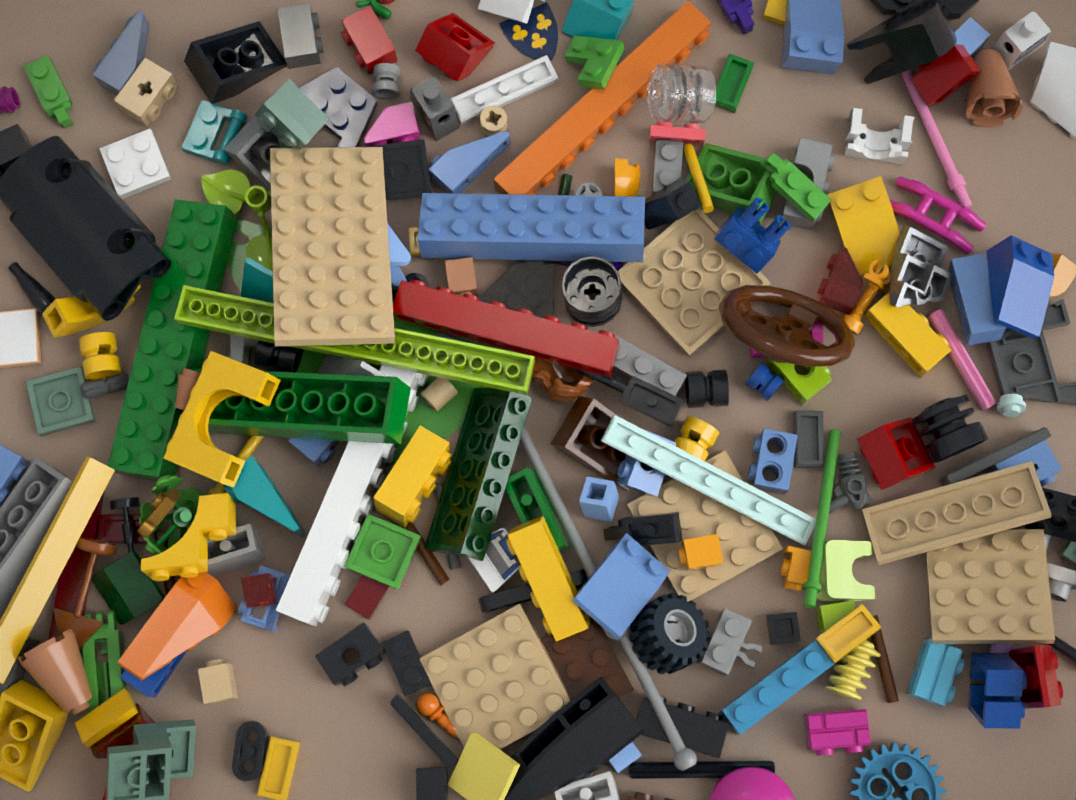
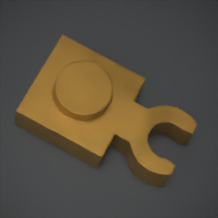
[137,487,180,538]

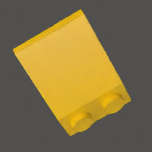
[827,176,900,279]
[0,679,69,792]

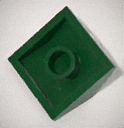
[91,550,165,625]

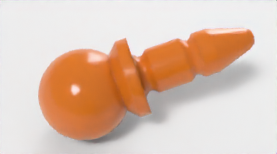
[416,693,458,738]

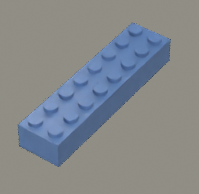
[417,193,645,262]

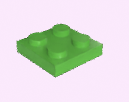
[344,514,421,590]

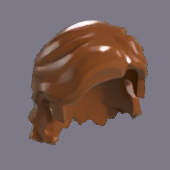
[531,357,594,402]

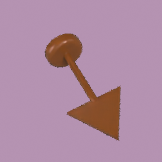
[53,536,118,649]

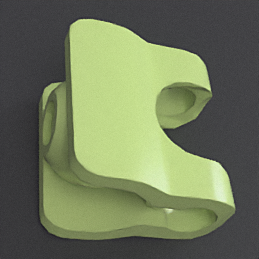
[816,540,875,601]

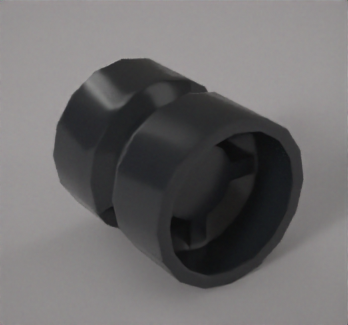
[254,340,304,373]
[685,369,729,408]

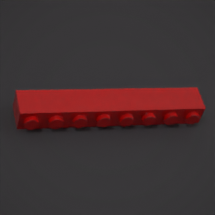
[393,279,620,378]

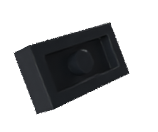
[382,630,431,696]

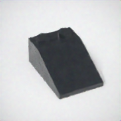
[184,21,287,104]

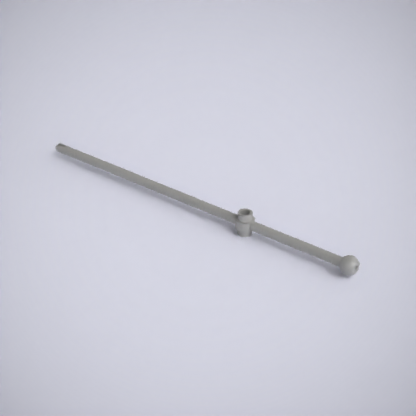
[520,425,697,771]

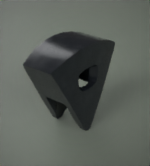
[847,0,957,84]

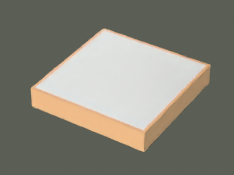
[0,308,41,368]

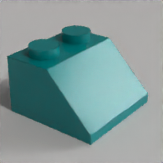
[562,0,634,40]

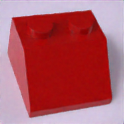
[415,13,495,82]
[857,417,936,490]

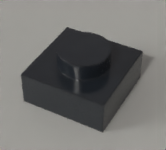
[766,612,801,645]

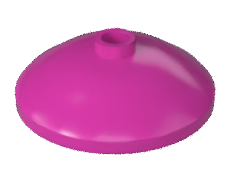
[708,766,795,800]

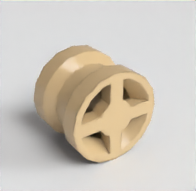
[480,105,507,137]

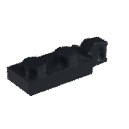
[603,512,683,546]

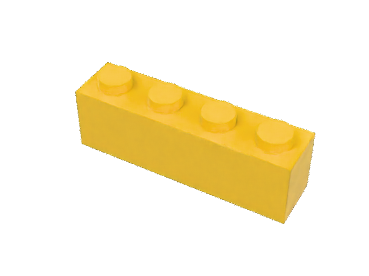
[506,515,591,642]

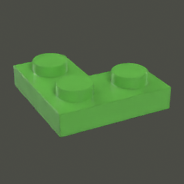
[564,36,625,90]

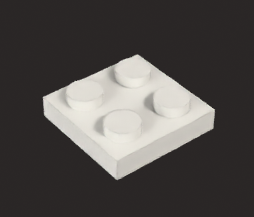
[99,128,172,199]

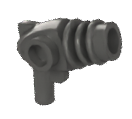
[829,452,871,513]

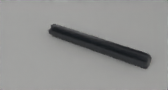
[629,761,775,779]

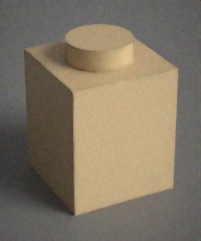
[198,659,238,705]

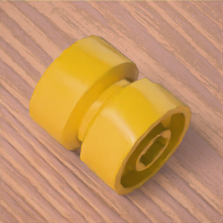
[78,332,122,380]
[674,416,719,461]

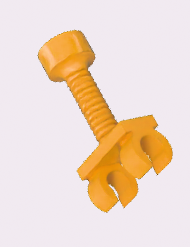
[842,260,891,335]

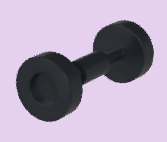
[110,497,147,559]

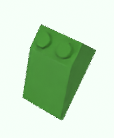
[685,143,778,224]

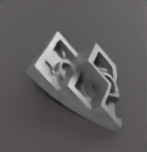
[890,226,953,308]

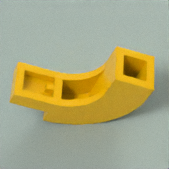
[42,284,141,338]

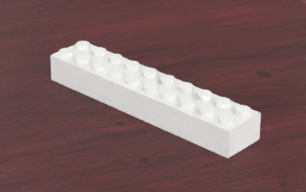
[276,365,429,628]

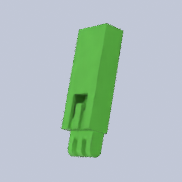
[82,610,127,714]

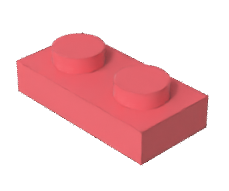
[649,122,706,146]

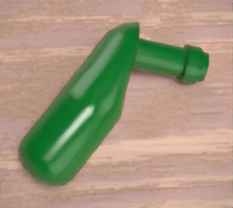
[356,0,392,20]

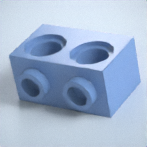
[748,428,798,494]

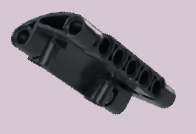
[0,136,172,321]

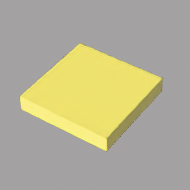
[447,733,520,800]

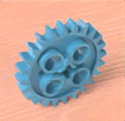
[848,743,947,800]

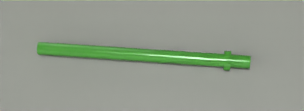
[803,429,841,609]

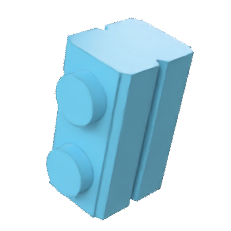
[906,638,964,707]

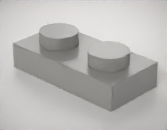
[652,140,683,195]

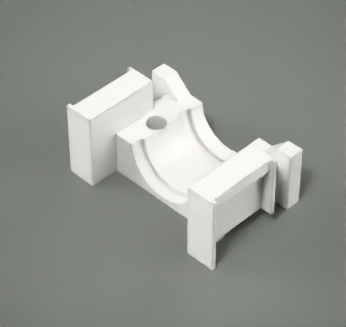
[844,108,915,165]

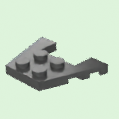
[987,299,1076,405]

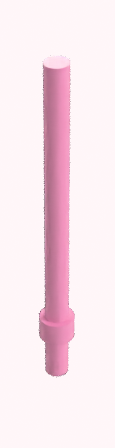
[901,69,973,208]

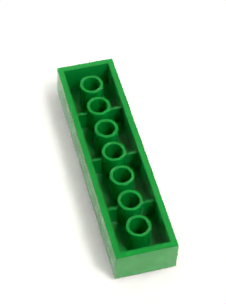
[182,368,411,444]

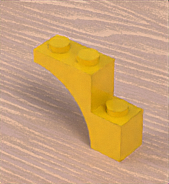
[141,493,236,581]

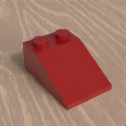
[1009,645,1063,709]

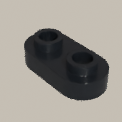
[232,721,268,781]

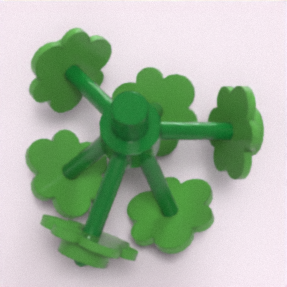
[139,475,205,556]

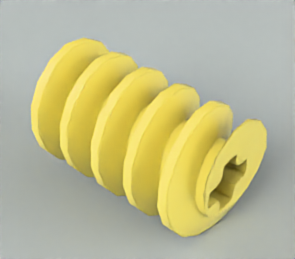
[825,640,881,700]

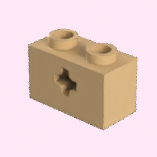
[114,58,178,127]

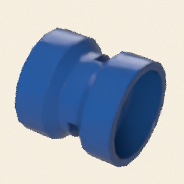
[745,362,785,401]

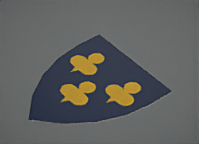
[499,2,558,62]

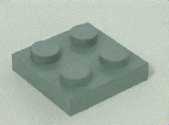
[26,366,96,436]

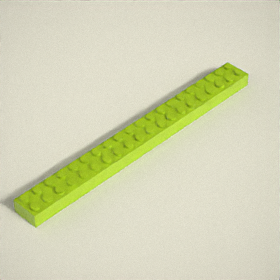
[174,285,535,395]

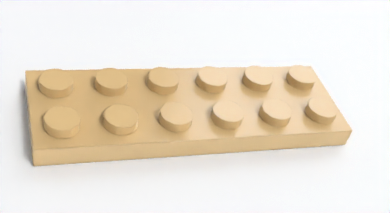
[862,461,1051,565]

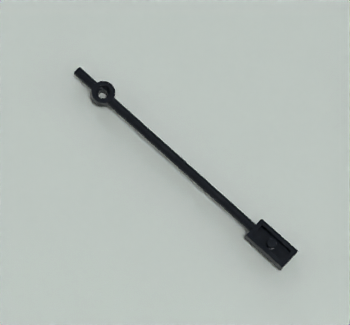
[405,273,684,427]

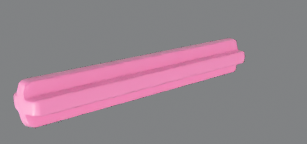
[928,309,996,410]

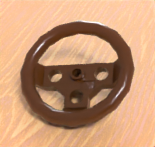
[719,285,855,367]

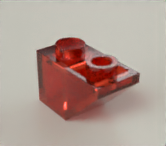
[817,246,864,315]

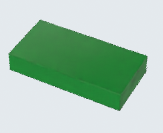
[710,54,754,113]

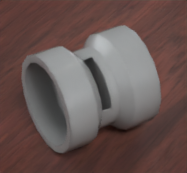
[372,63,400,99]

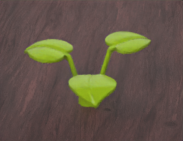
[201,169,273,271]

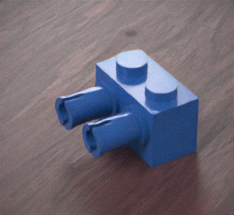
[714,198,791,273]

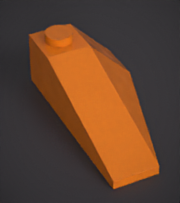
[117,572,238,680]

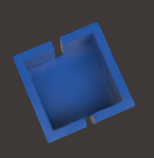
[968,653,1027,729]

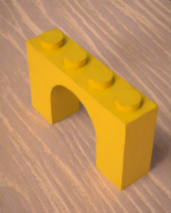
[164,351,281,488]

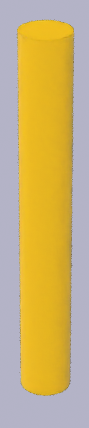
[683,144,714,213]

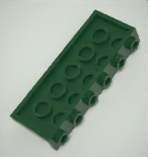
[424,388,532,561]

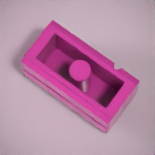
[803,709,871,756]

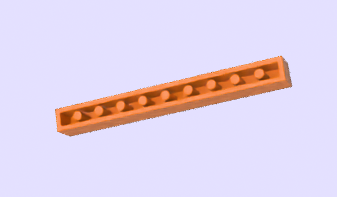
[494,1,711,195]

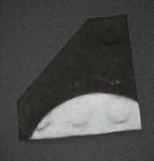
[478,260,555,318]

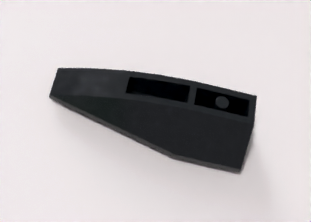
[504,676,644,800]

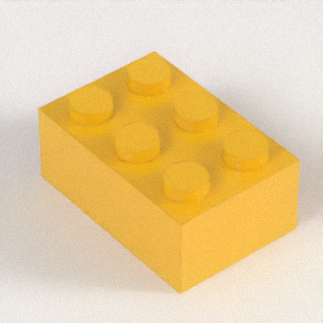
[373,426,452,528]

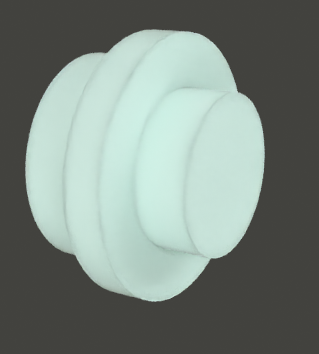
[997,394,1026,418]

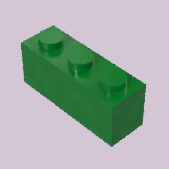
[506,468,571,552]

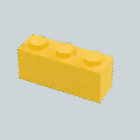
[864,292,951,378]

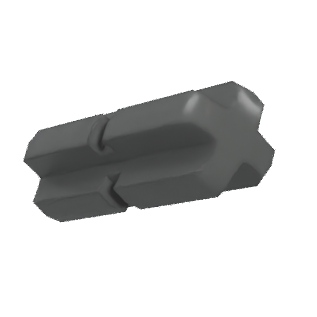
[80,373,129,399]

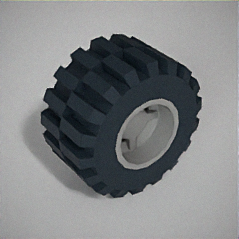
[629,593,710,674]

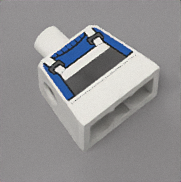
[992,11,1051,71]
[467,528,521,594]

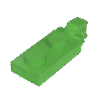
[23,55,73,129]
[760,153,831,222]

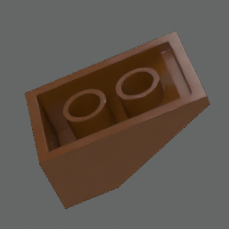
[550,396,644,491]

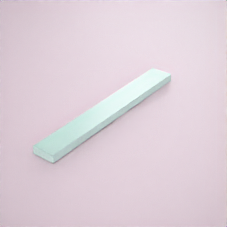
[601,415,816,546]

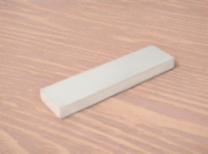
[450,55,559,125]

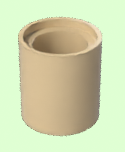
[420,377,458,412]

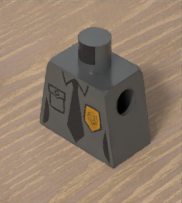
[410,76,460,141]

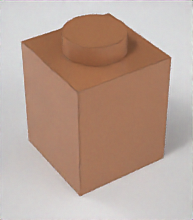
[445,257,478,297]

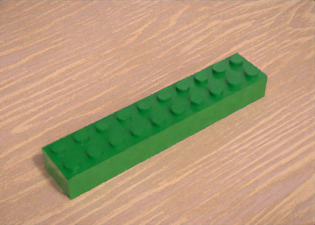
[107,199,238,481]

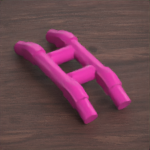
[889,176,986,254]

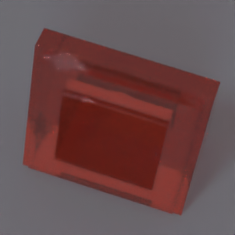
[241,573,277,608]

